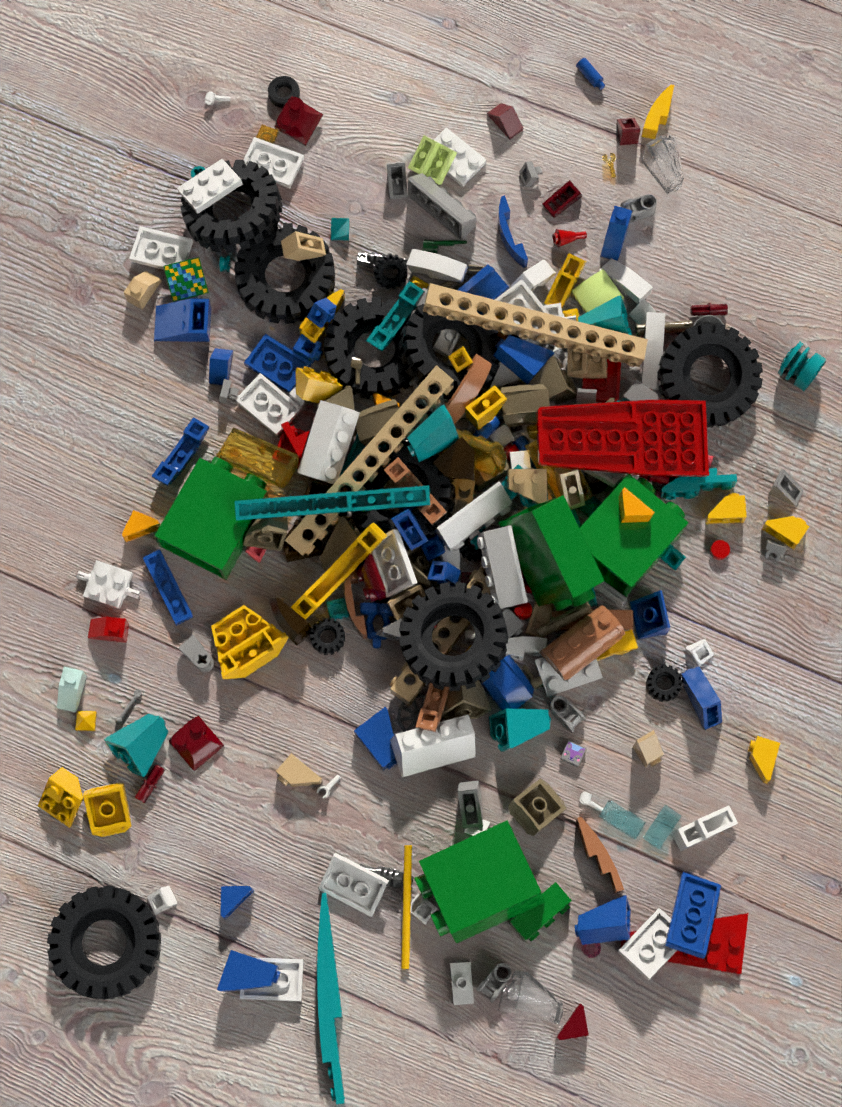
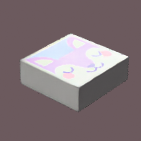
[560,740,586,767]

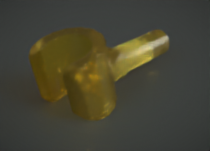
[603,153,616,178]

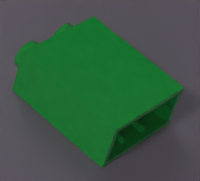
[154,457,269,580]
[580,474,689,597]
[499,495,604,611]
[414,820,545,944]

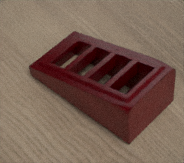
[542,180,582,218]

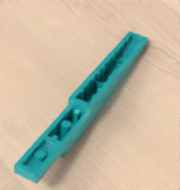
[235,485,431,520]
[317,893,345,1105]

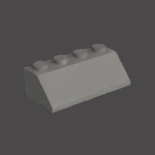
[408,173,476,240]

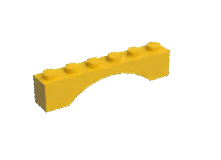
[291,522,387,620]

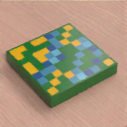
[163,257,209,302]

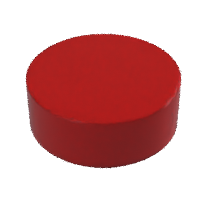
[710,540,730,560]

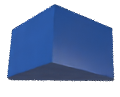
[209,348,233,385]
[392,509,428,550]
[221,886,254,920]

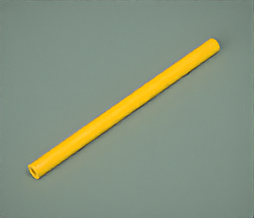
[401,845,412,969]

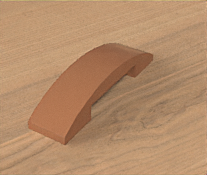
[443,354,492,424]
[384,457,447,525]
[345,569,367,639]
[416,683,449,732]

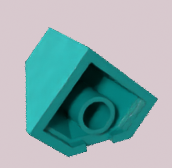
[578,295,632,342]
[407,405,459,462]
[489,708,551,752]
[104,714,168,777]

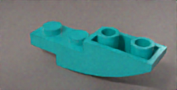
[659,468,737,500]

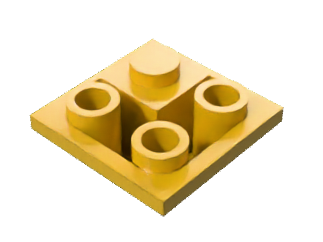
[296,366,343,403]
[38,767,83,828]

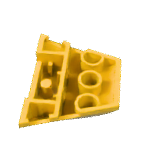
[211,605,289,680]

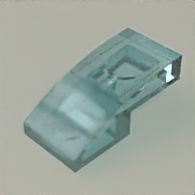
[599,800,646,839]
[643,804,682,849]

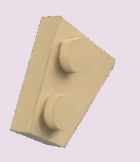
[507,469,547,503]

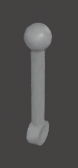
[115,689,142,725]

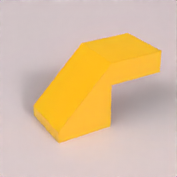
[596,630,638,661]

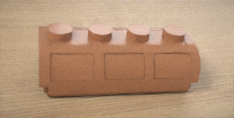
[540,605,625,681]

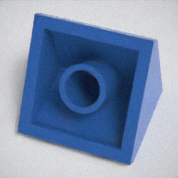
[630,590,670,639]

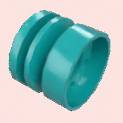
[777,341,827,391]

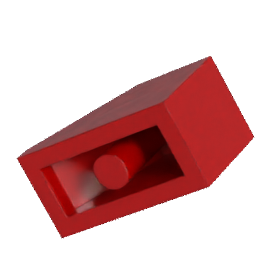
[88,617,129,643]

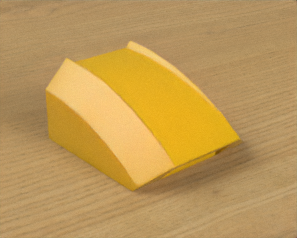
[83,783,132,837]

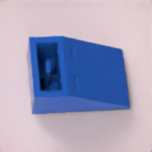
[154,299,211,342]

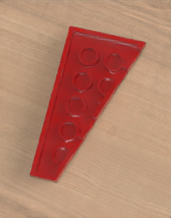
[620,913,749,975]

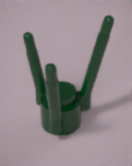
[422,239,467,254]

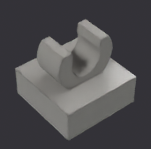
[519,161,543,187]
[219,379,239,404]
[765,538,786,562]

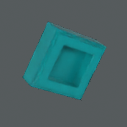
[326,597,349,620]

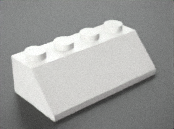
[297,400,360,484]
[436,482,512,551]
[477,525,528,609]
[390,715,476,778]

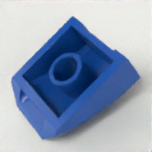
[458,265,509,315]
[479,655,534,710]

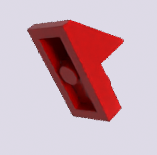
[281,421,310,462]

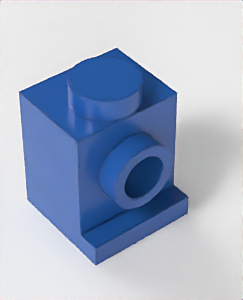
[307,298,337,328]
[293,334,323,364]
[427,561,461,586]

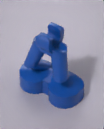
[360,602,393,649]

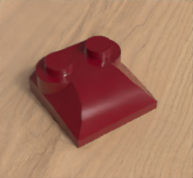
[274,96,323,146]
[356,554,386,602]
[168,715,224,772]

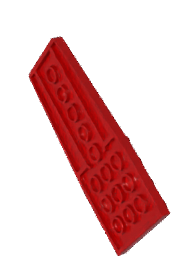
[536,400,709,477]

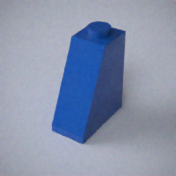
[600,206,633,261]
[493,335,554,385]
[681,666,722,730]
[354,707,397,771]
[575,895,631,945]
[217,950,281,992]

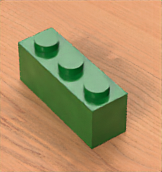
[509,882,572,942]

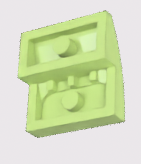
[408,135,457,185]
[571,269,624,313]

